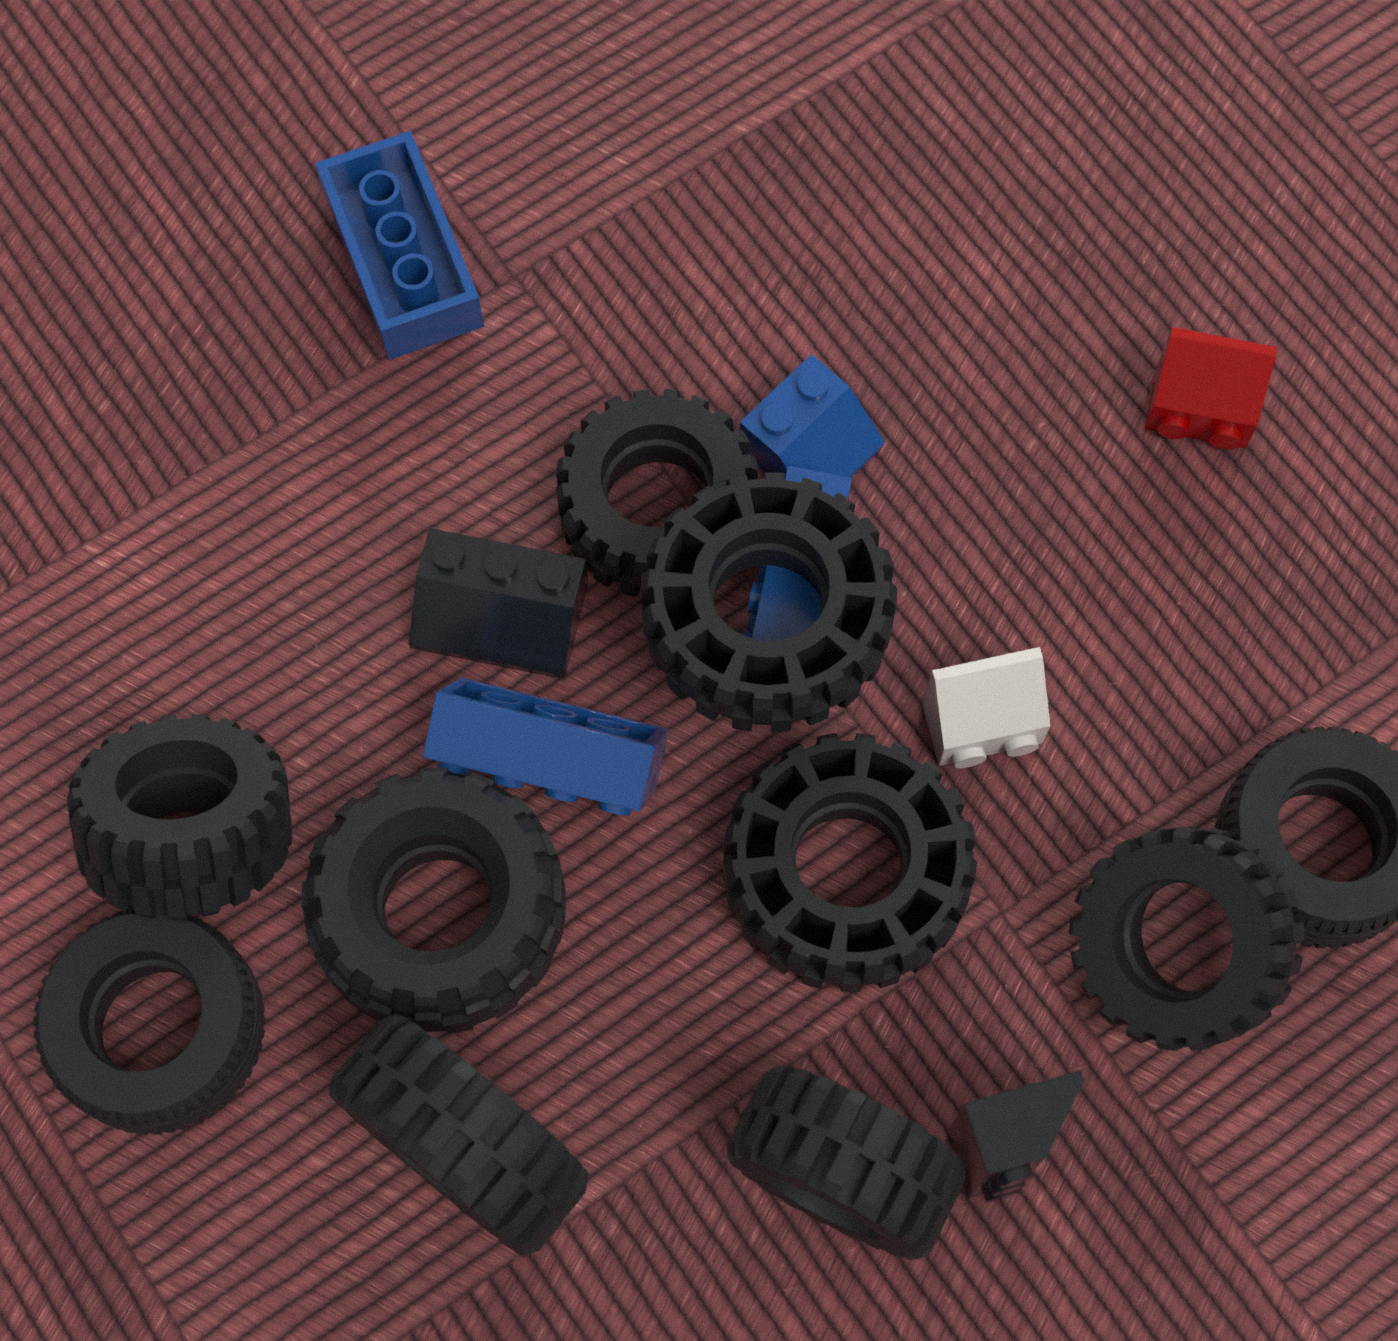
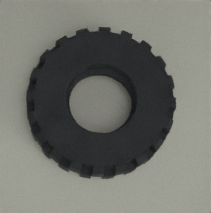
[641,473,897,733]
[723,733,977,992]
[328,1014,589,1257]

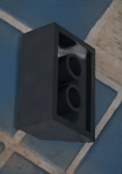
[409,528,589,680]
[947,1070,1084,1203]

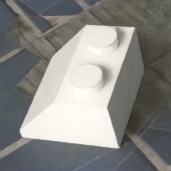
[923,647,1050,768]

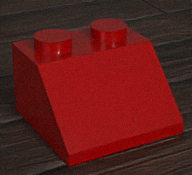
[1144,327,1278,449]

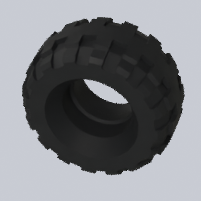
[301,768,566,1034]

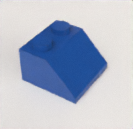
[740,354,885,480]

